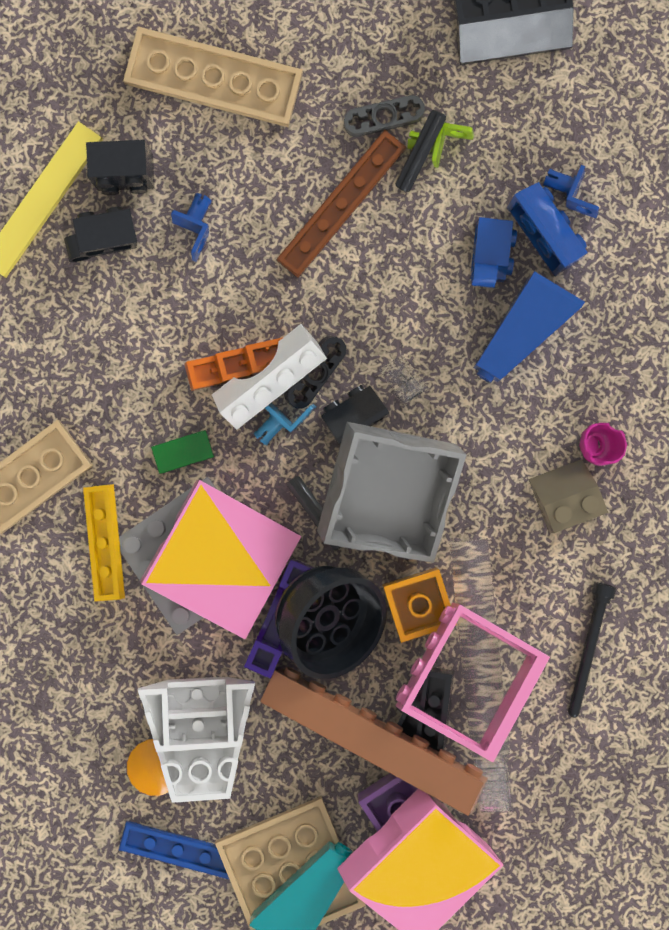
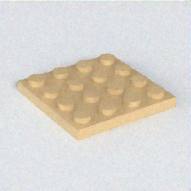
[215,796,366,930]

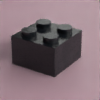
[86,140,155,195]

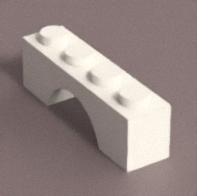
[212,324,327,430]

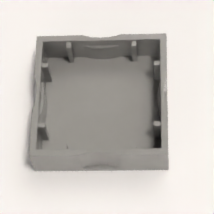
[317,422,467,563]

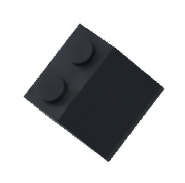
[321,385,389,446]

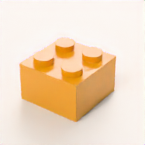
[382,567,457,643]

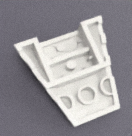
[138,677,255,803]

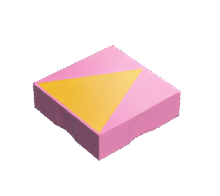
[140,480,301,639]

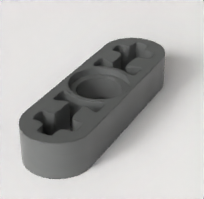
[344,95,425,137]

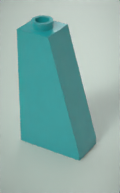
[249,841,352,930]

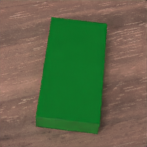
[151,430,215,474]

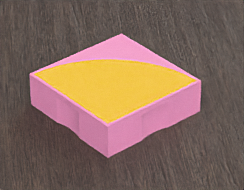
[337,789,503,930]

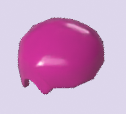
[579,423,627,466]

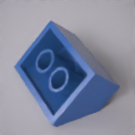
[507,182,588,277]

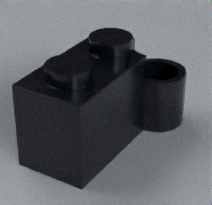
[64,207,137,262]

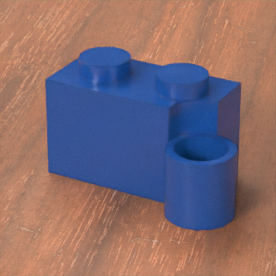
[470,217,517,288]

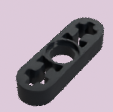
[284,336,346,409]

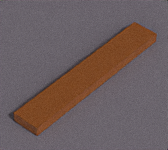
[276,130,407,278]

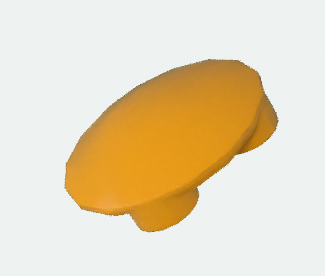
[127,739,168,796]

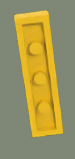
[83,484,125,602]

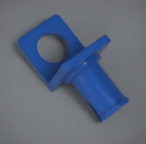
[543,165,599,218]
[171,193,212,262]

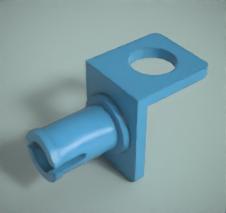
[253,403,316,445]

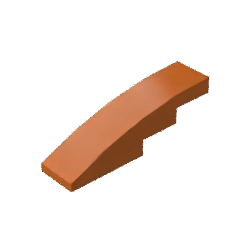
[184,337,283,391]

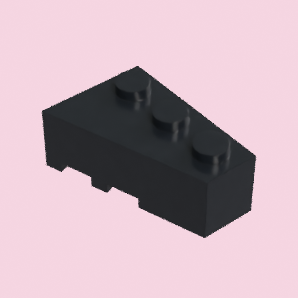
[397,667,455,752]

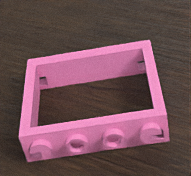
[395,602,550,762]

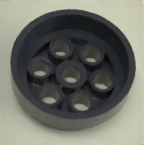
[275,566,387,679]

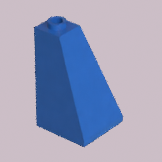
[473,271,585,383]

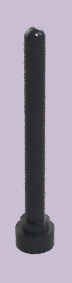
[568,582,617,718]

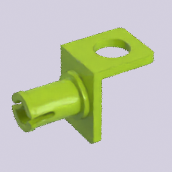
[407,123,474,168]

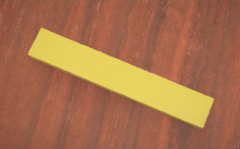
[0,121,103,278]

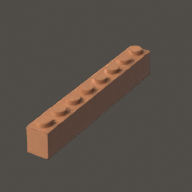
[260,667,488,816]

